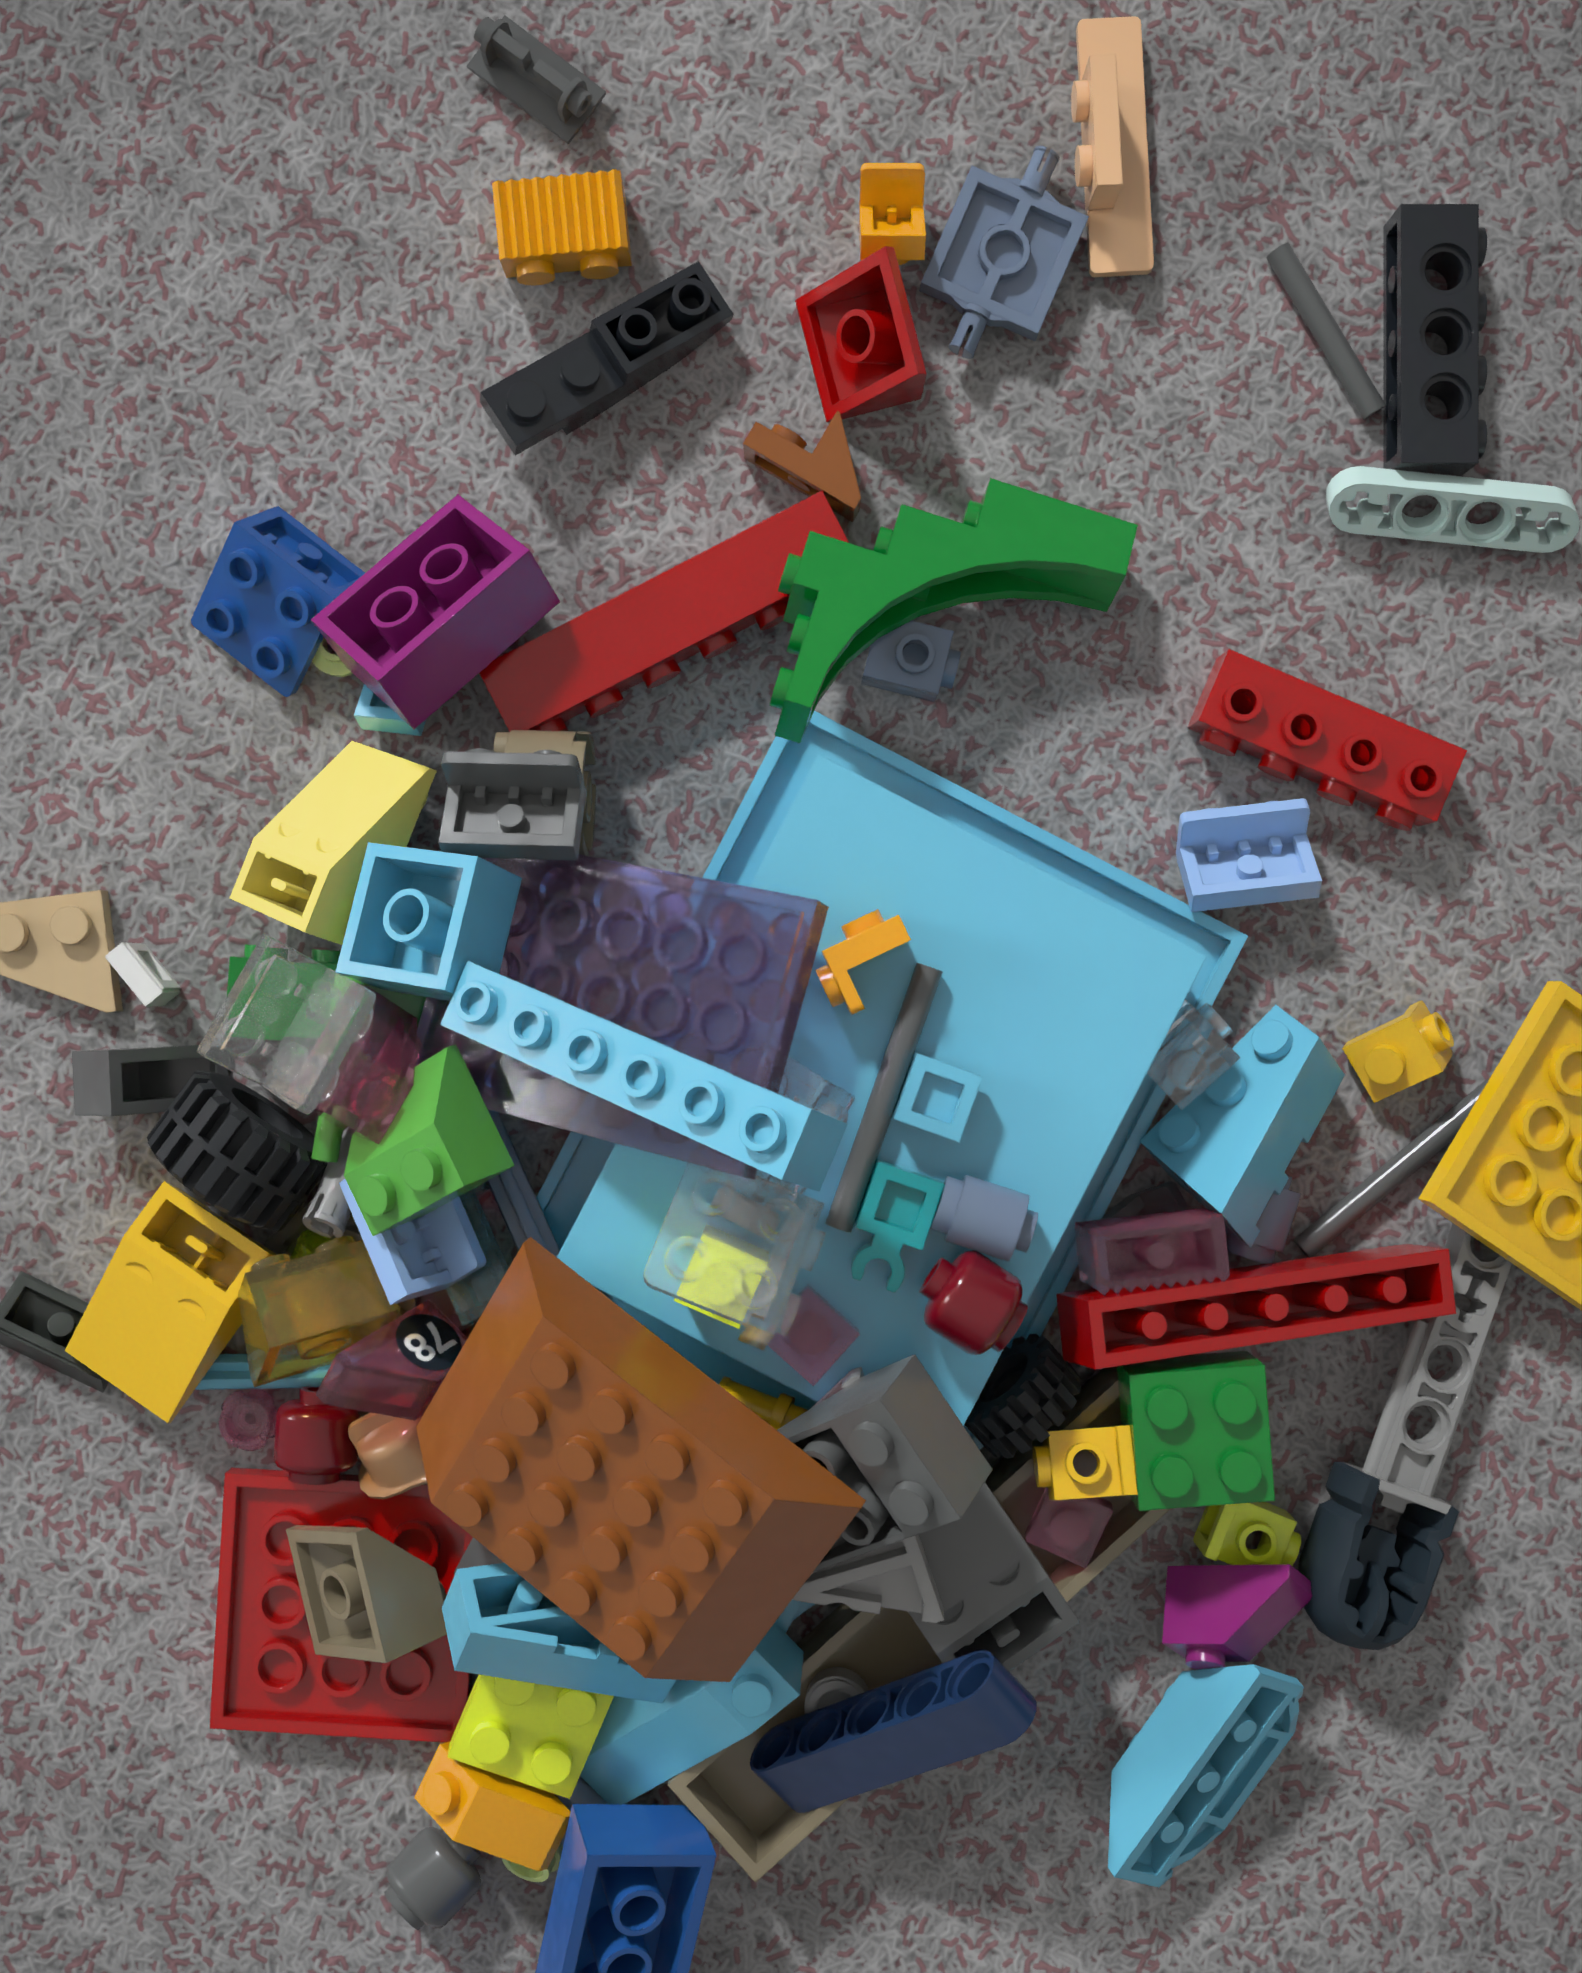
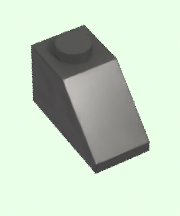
[72,1044,228,1116]

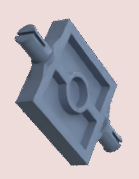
[919,146,1089,359]

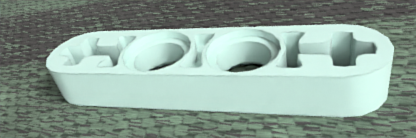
[1326,466,1580,553]

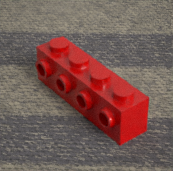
[1187,649,1467,831]

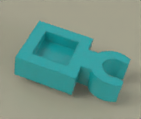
[851,1160,945,1293]

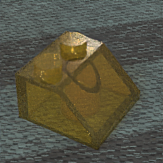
[238,1236,400,1387]

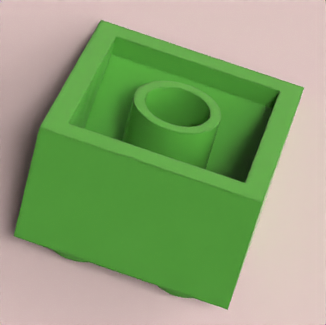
[344,1044,515,1236]

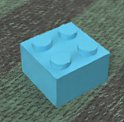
[336,842,522,1001]

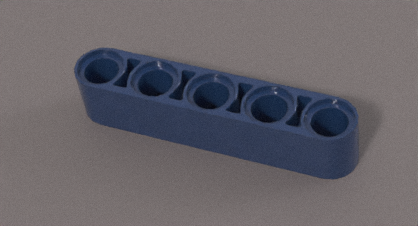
[750,1650,1037,1813]

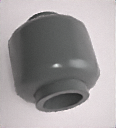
[384,1827,481,1930]

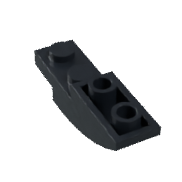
[480,261,734,456]

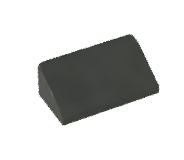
[0,1271,109,1393]

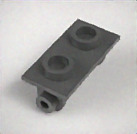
[467,15,606,144]

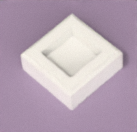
[104,942,181,1007]

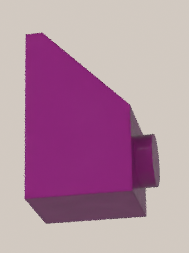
[1162,1564,1312,1670]

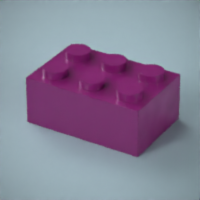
[311,494,560,729]

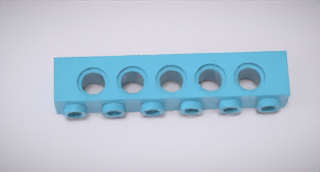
[440,961,848,1192]

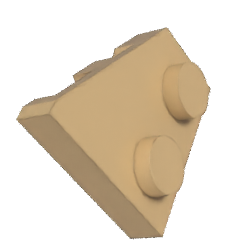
[0,890,123,1013]

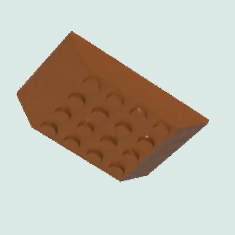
[416,1237,866,1682]

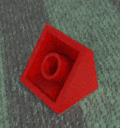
[795,246,927,422]

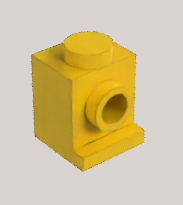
[1033,1425,1138,1500]

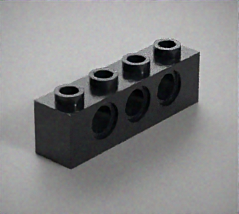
[1383,204,1487,476]

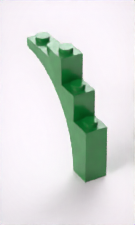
[769,478,1138,743]

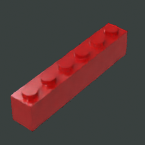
[479,491,849,732]
[1056,1244,1456,1370]

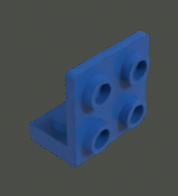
[191,506,365,697]

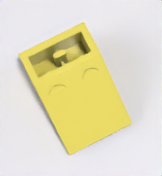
[230,741,437,945]

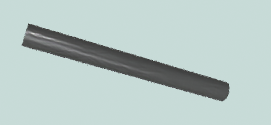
[825,963,943,1233]
[1293,1078,1489,1258]

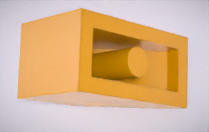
[414,1742,571,1871]

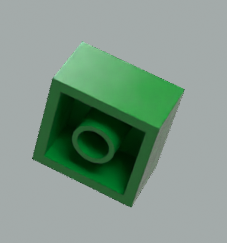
[1117,1351,1275,1511]

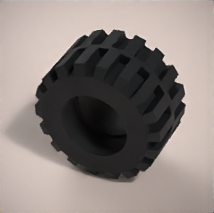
[147,1070,328,1231]

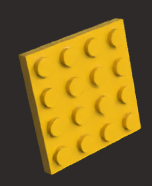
[1418,981,1582,1311]

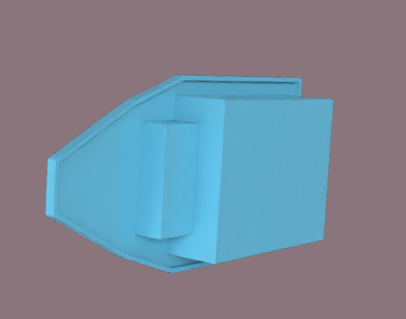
[537,711,1248,1620]

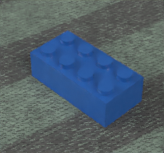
[535,1804,717,1973]

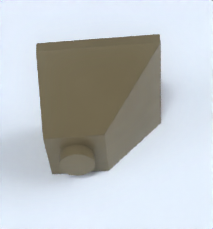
[286,1525,447,1663]

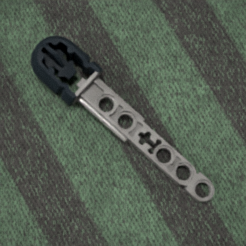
[1298,1223,1512,1650]

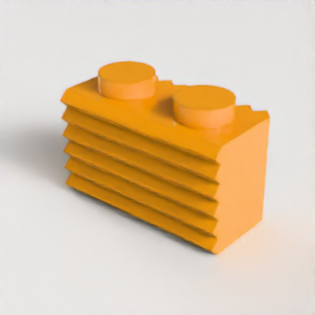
[492,169,632,286]

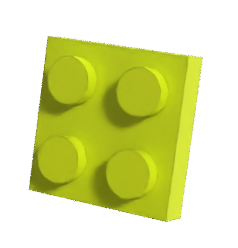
[447,1674,614,1799]

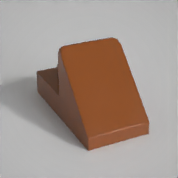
[743,411,861,522]

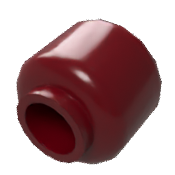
[919,1250,1028,1355]
[274,1387,360,1485]

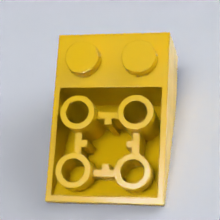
[65,1181,286,1423]

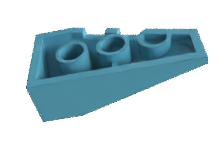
[580,1623,804,1804]

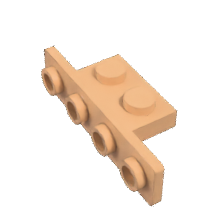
[1071,16,1154,277]

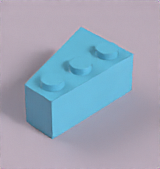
[1140,1005,1345,1248]
[442,1563,676,1704]

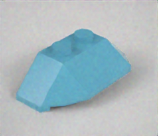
[1108,1664,1304,1888]

